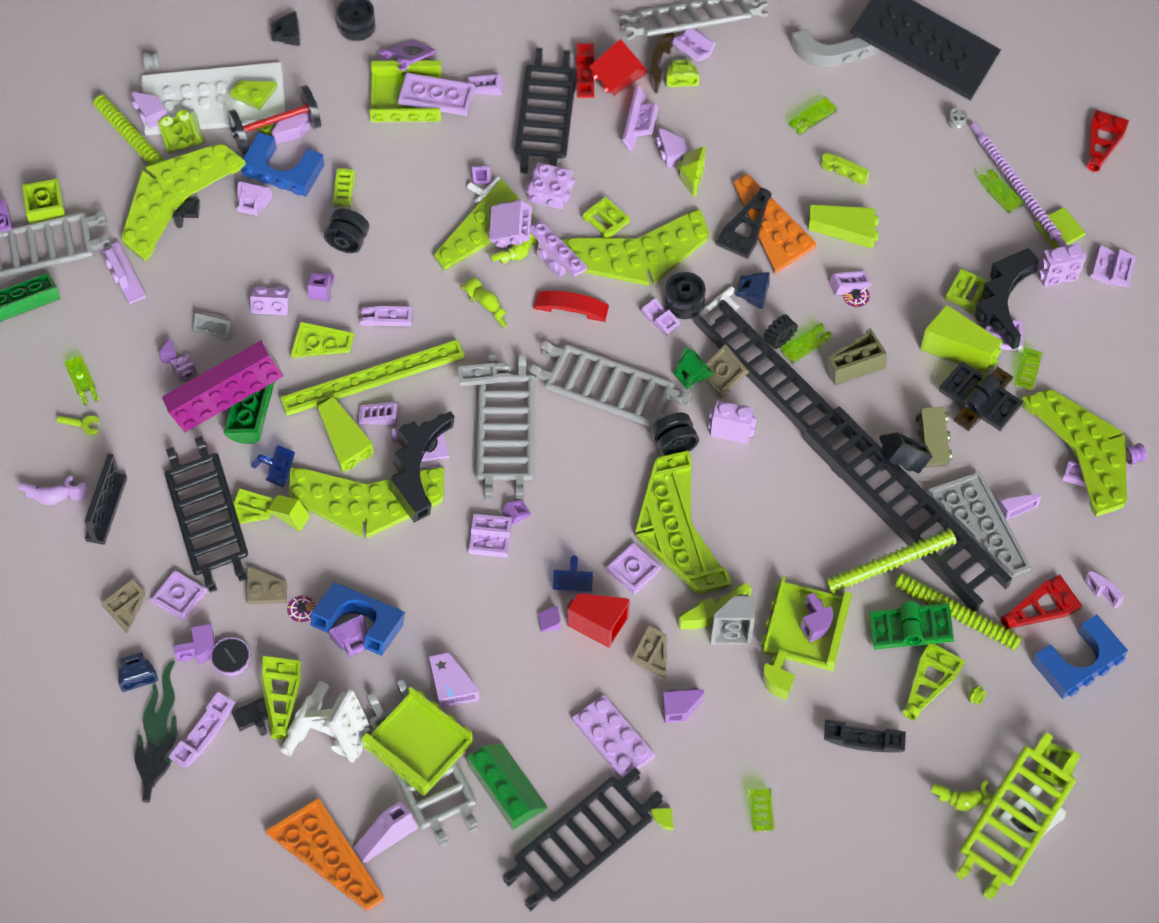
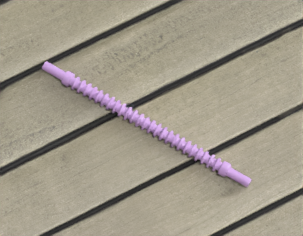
[970,122,1068,247]

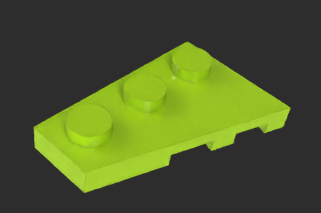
[291,322,355,358]

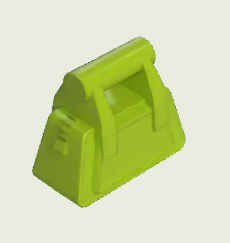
[666,59,700,87]

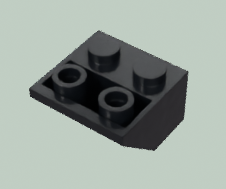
[879,432,933,474]

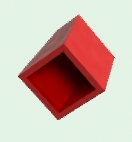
[589,39,648,96]
[567,593,630,648]

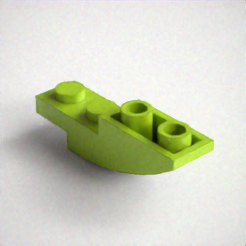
[678,583,752,629]

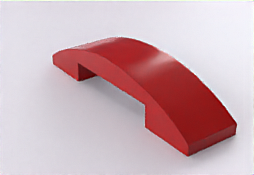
[577,43,595,98]
[533,291,609,322]

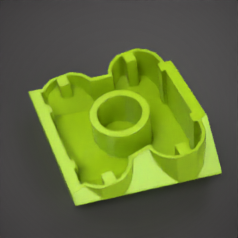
[158,110,205,153]

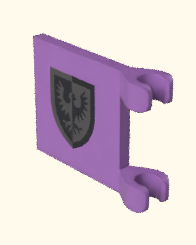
[379,40,436,71]

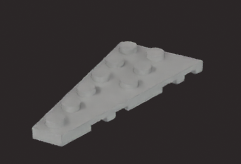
[927,471,1032,577]

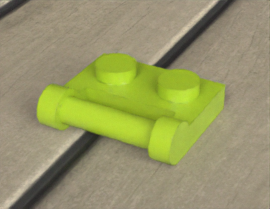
[582,197,630,238]
[945,269,989,313]
[1033,742,1079,790]

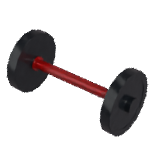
[227,85,321,153]

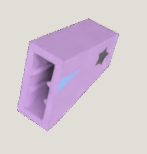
[429,652,479,708]

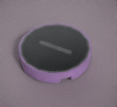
[210,638,251,676]

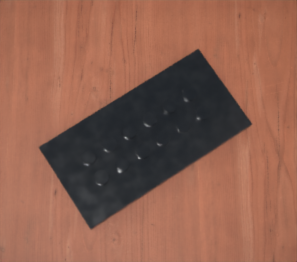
[850,0,1001,101]

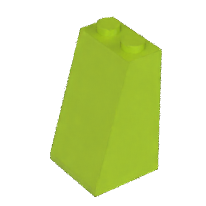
[920,305,1003,373]

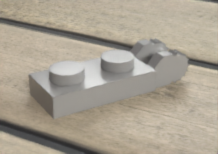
[458,363,512,387]

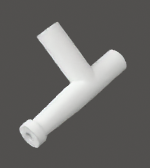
[467,176,500,205]
[704,286,740,313]

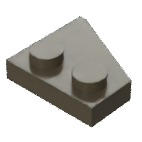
[247,567,288,604]
[101,579,146,633]
[630,626,667,679]

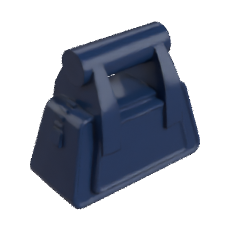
[735,272,770,309]
[118,652,159,692]

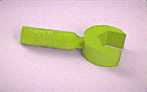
[57,415,100,436]

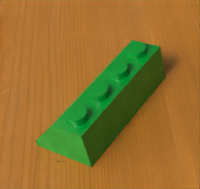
[467,743,548,830]

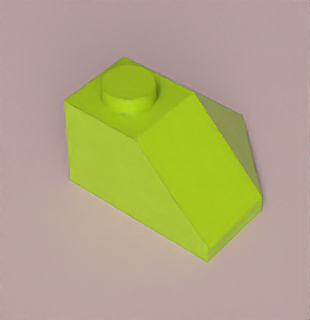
[677,147,706,197]

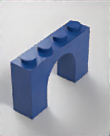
[241,132,325,197]
[310,582,405,656]
[1032,614,1128,699]

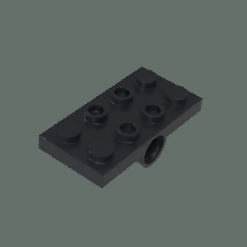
[938,361,1023,432]

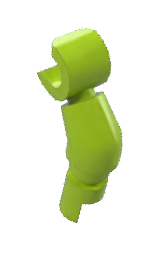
[489,233,538,264]
[460,277,508,328]
[931,780,993,812]

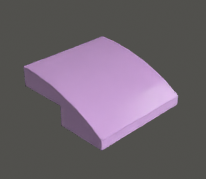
[1090,245,1136,287]
[469,514,512,558]

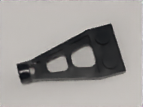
[716,187,772,259]

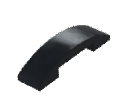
[823,719,906,753]

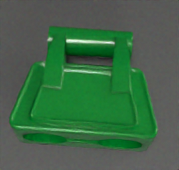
[673,348,714,389]

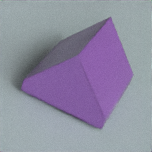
[472,165,491,184]
[159,339,177,364]

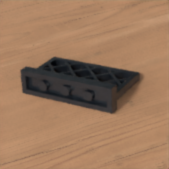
[85,453,128,545]

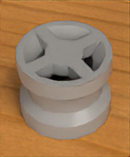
[143,52,160,70]
[948,107,967,130]

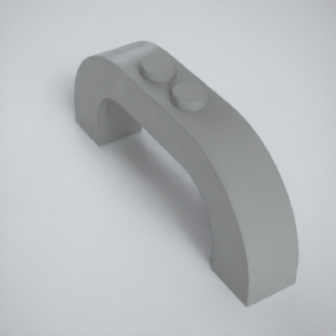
[791,29,881,67]

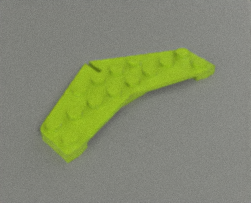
[122,144,246,262]
[562,209,709,286]
[1021,389,1127,517]
[635,451,732,594]
[289,468,445,538]

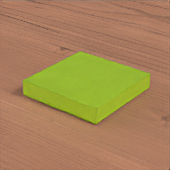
[1034,207,1086,249]

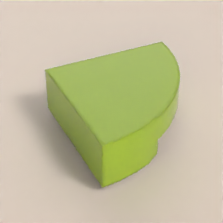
[651,808,673,830]

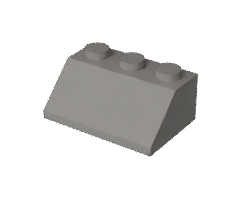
[711,594,755,644]

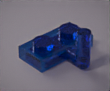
[251,445,295,487]
[553,555,593,592]

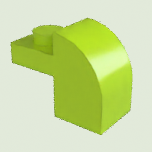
[763,649,795,700]

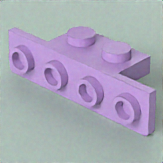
[622,85,659,151]
[530,221,587,277]
[101,242,146,305]

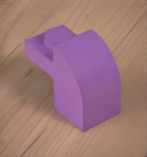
[308,272,335,302]
[800,593,833,643]
[174,624,216,664]

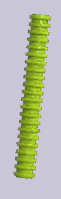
[93,95,166,166]
[826,528,956,594]
[895,573,1022,651]

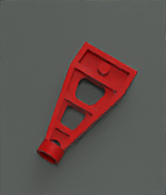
[1087,110,1130,172]
[1001,574,1082,630]

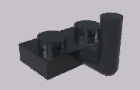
[172,199,200,228]
[231,697,277,736]

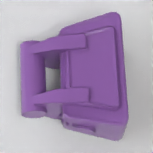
[329,615,368,658]

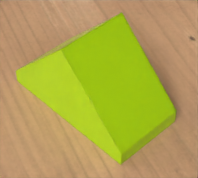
[267,495,310,532]

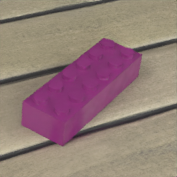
[162,340,284,432]

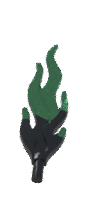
[134,660,177,803]

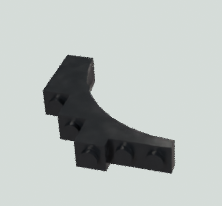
[974,248,1039,350]
[389,411,455,523]

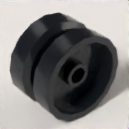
[337,0,376,41]
[324,208,370,254]
[664,272,706,320]
[651,412,699,456]

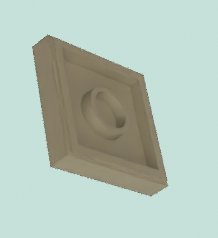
[706,344,750,397]

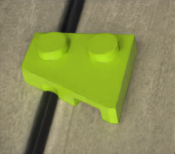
[228,488,274,524]

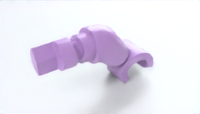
[18,475,88,505]

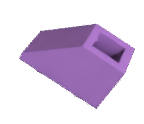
[0,199,13,232]
[662,688,704,723]

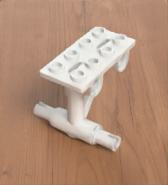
[280,681,372,763]

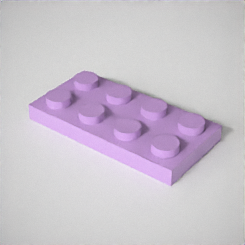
[398,73,475,116]
[572,695,655,779]

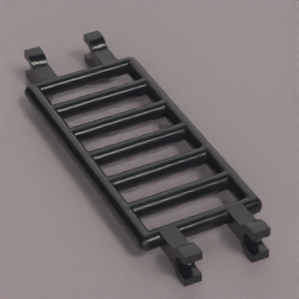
[514,48,577,174]
[164,436,249,593]
[503,767,663,912]

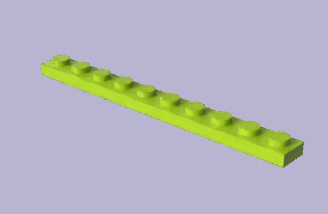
[280,339,465,416]

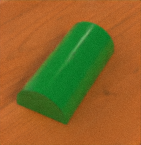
[0,272,61,322]
[223,382,275,444]

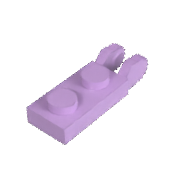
[360,306,413,326]

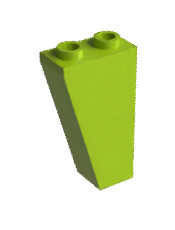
[808,205,878,248]
[318,397,374,473]

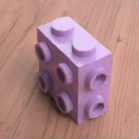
[526,163,575,209]
[489,200,532,247]
[1037,243,1086,286]
[708,401,757,444]

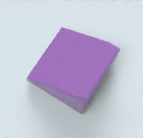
[502,500,531,525]
[538,606,561,632]

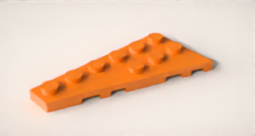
[733,173,817,274]
[265,798,385,911]

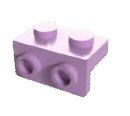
[672,28,715,62]
[250,286,291,315]

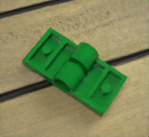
[870,601,954,650]

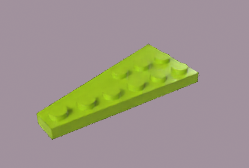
[434,179,533,271]

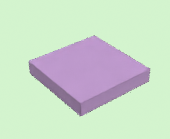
[606,543,661,595]
[151,569,207,621]

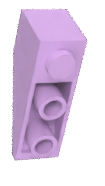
[354,801,417,863]

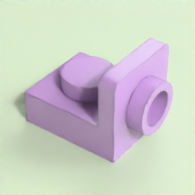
[170,353,197,381]

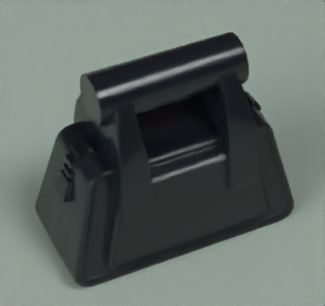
[270,11,301,46]

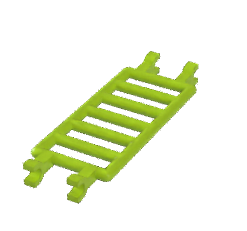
[955,732,1081,900]

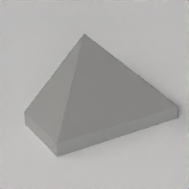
[193,312,232,339]

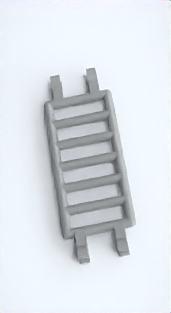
[619,0,768,40]
[0,211,112,278]
[530,341,690,427]
[476,355,535,501]
[367,679,478,846]

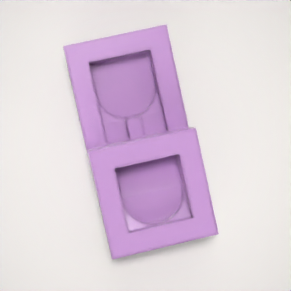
[640,298,681,335]
[1084,571,1125,608]

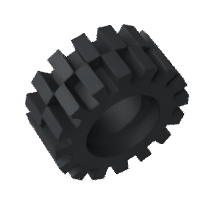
[763,314,798,349]

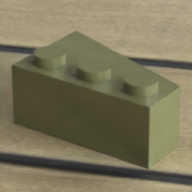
[827,328,887,385]
[915,407,952,468]

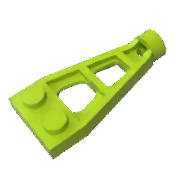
[902,644,966,721]
[260,656,301,740]

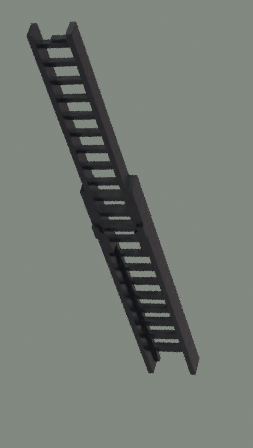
[696,299,1012,612]

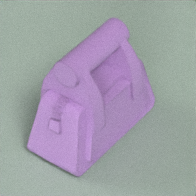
[237,182,273,216]

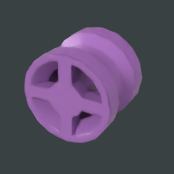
[1125,443,1147,465]

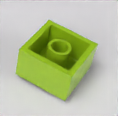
[22,178,66,224]

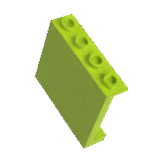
[370,60,442,122]
[761,576,853,671]
[361,686,473,796]

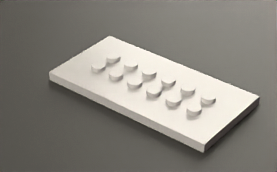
[142,62,286,135]

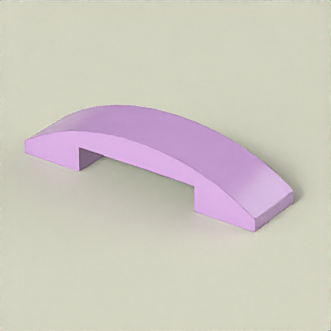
[169,692,235,769]

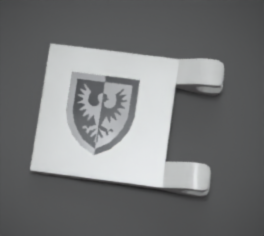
[998,784,1067,849]

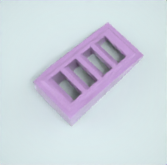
[466,74,504,95]
[829,271,872,295]
[358,402,398,425]
[999,494,1041,520]

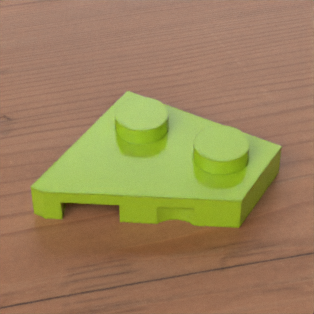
[229,81,278,110]

